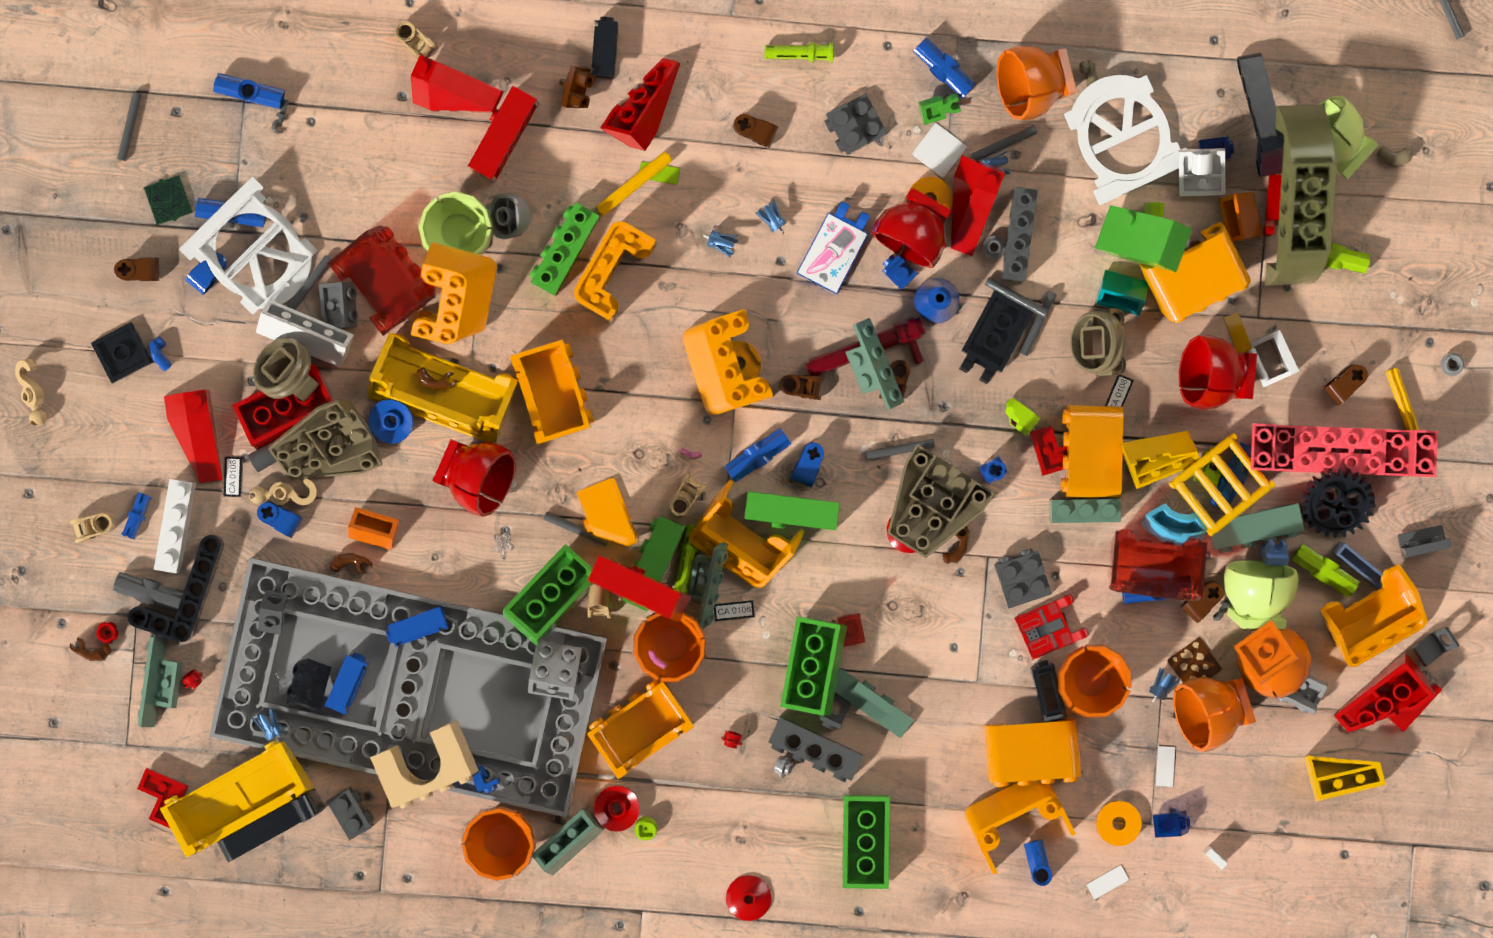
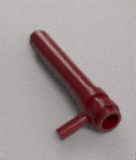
[805,317,926,376]

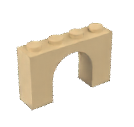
[370,720,479,809]

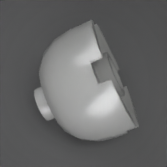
[486,193,531,239]

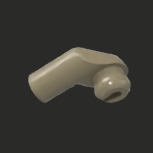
[1079,60,1098,87]
[1377,145,1413,166]

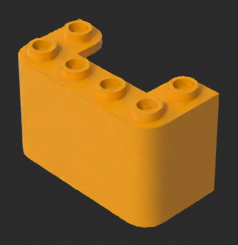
[574,221,657,322]
[510,339,595,444]
[587,680,695,779]

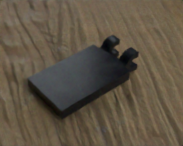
[959,291,1034,384]

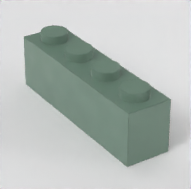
[1209,503,1304,553]

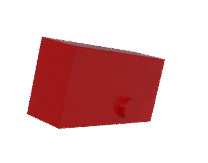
[468,85,539,183]
[232,365,334,449]
[587,555,691,621]

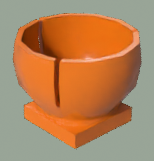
[996,46,1077,120]
[633,612,706,682]
[1234,620,1312,699]
[1058,644,1132,718]
[1173,677,1256,752]
[461,806,536,881]

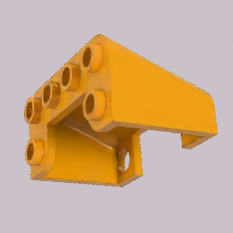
[1139,222,1251,323]
[1060,405,1124,498]
[984,718,1082,787]

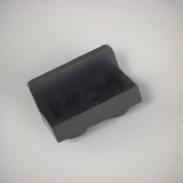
[286,658,331,711]

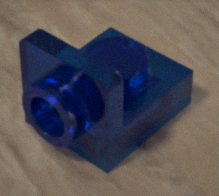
[1198,135,1234,160]
[1153,810,1190,838]

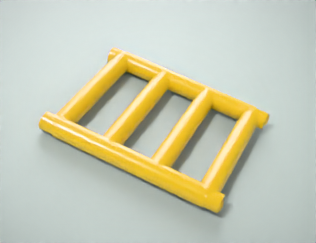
[1169,433,1276,536]

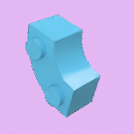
[1141,504,1208,545]

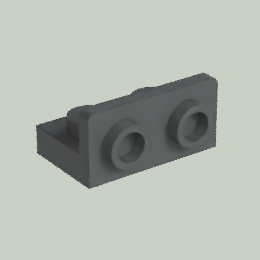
[319,282,358,329]
[1397,525,1452,558]
[326,787,374,841]

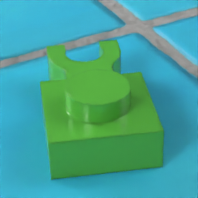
[918,93,961,125]

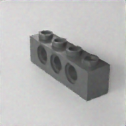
[1001,187,1038,282]
[768,716,863,782]

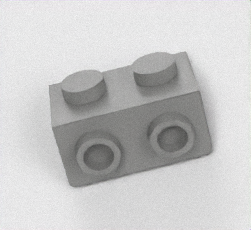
[1274,674,1328,714]

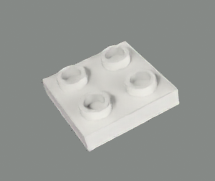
[1179,148,1226,196]

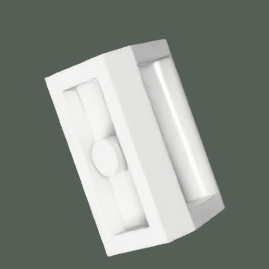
[1247,330,1299,387]

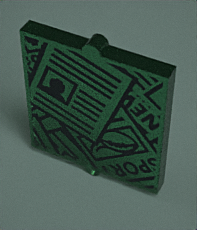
[144,175,193,225]

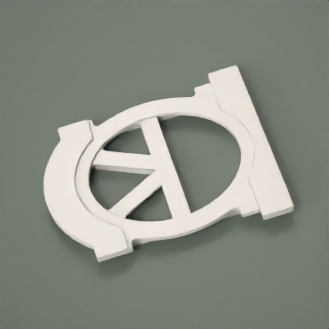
[1064,75,1187,205]
[179,177,317,314]

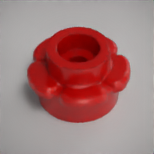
[96,622,119,644]
[181,669,203,689]
[721,730,743,749]

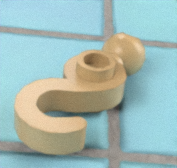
[15,359,47,426]
[249,479,318,505]

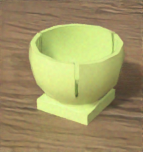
[1318,96,1378,179]
[418,191,493,255]
[1224,560,1298,629]

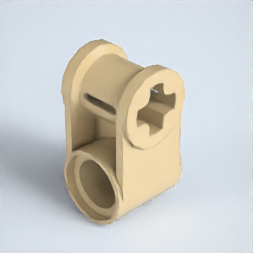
[395,21,438,60]
[670,472,707,517]
[70,512,117,543]
[588,584,612,618]

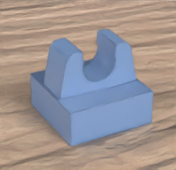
[1259,539,1289,566]

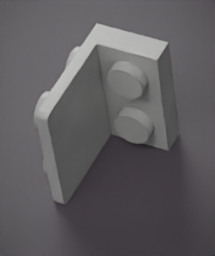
[528,641,582,700]

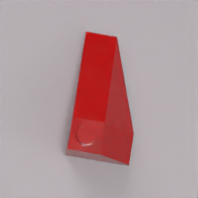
[410,55,504,113]
[600,58,680,151]
[951,155,1005,256]
[164,389,223,483]
[1334,653,1435,732]

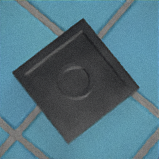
[91,322,153,384]

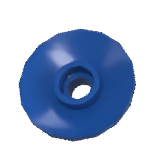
[368,399,414,444]

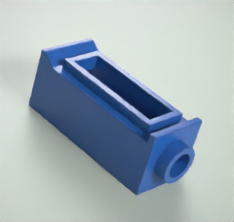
[386,606,449,647]
[325,652,370,715]

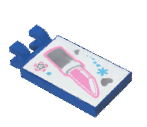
[796,201,870,294]

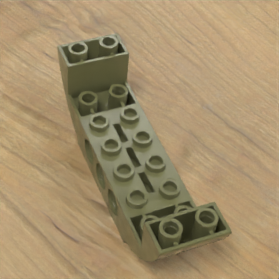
[1265,105,1337,286]

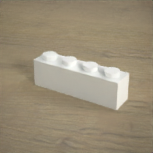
[256,299,354,367]
[154,479,196,574]

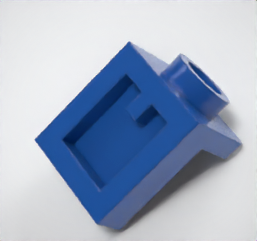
[882,254,917,290]
[472,762,501,794]

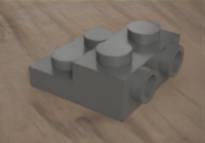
[824,93,888,156]
[994,548,1052,609]

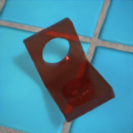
[837,612,865,647]

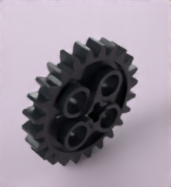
[1300,467,1376,538]

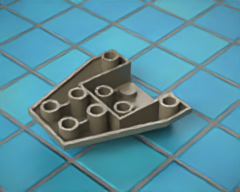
[268,399,383,480]
[887,444,995,558]

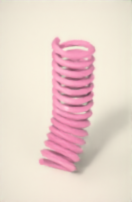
[680,447,702,459]
[648,650,667,669]

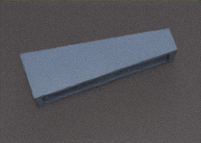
[1331,541,1383,589]

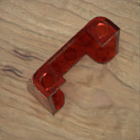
[328,225,436,336]
[1109,529,1207,601]

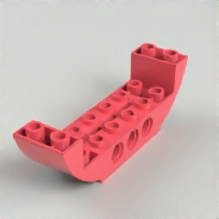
[1251,424,1438,477]

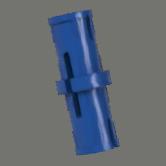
[121,492,152,540]

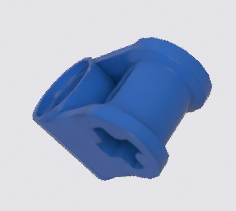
[185,252,227,295]
[790,442,824,488]
[257,502,303,538]

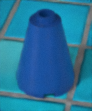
[914,278,960,323]

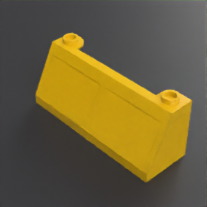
[367,332,518,444]
[160,740,315,857]

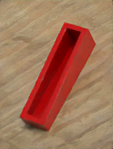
[1388,683,1442,732]

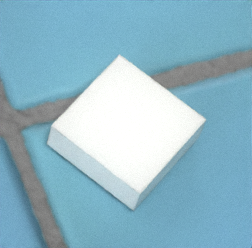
[1203,846,1227,870]

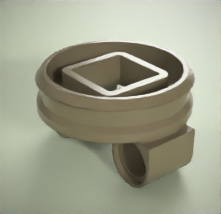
[1070,309,1126,376]
[253,337,319,402]

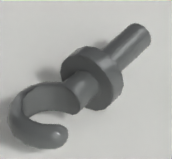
[272,99,289,134]
[1213,597,1231,621]

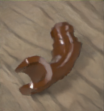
[416,367,458,390]
[942,526,970,564]
[330,553,373,574]
[70,637,113,662]

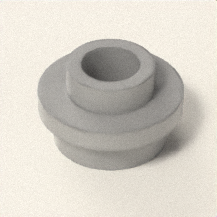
[982,236,1005,259]
[1441,353,1464,376]
[774,755,794,778]

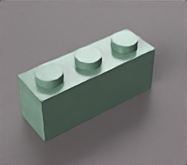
[1049,499,1121,523]
[533,809,604,875]

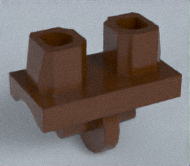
[559,66,595,108]

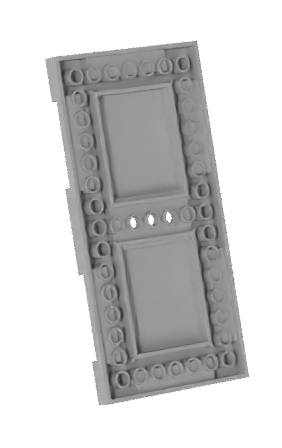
[209,558,608,817]

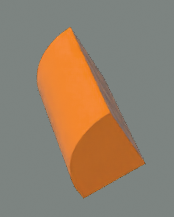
[1219,191,1262,242]
[348,507,399,551]

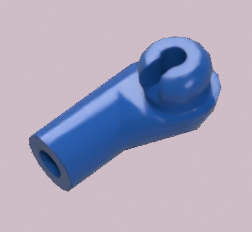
[149,337,172,372]

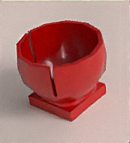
[871,187,952,268]
[1178,335,1257,409]
[432,439,516,517]

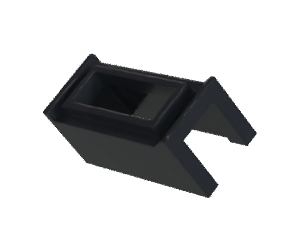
[591,17,619,79]
[1030,660,1067,722]

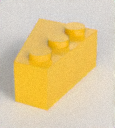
[1121,431,1199,489]
[1304,756,1386,802]

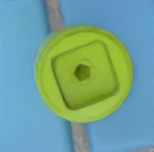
[634,817,657,840]

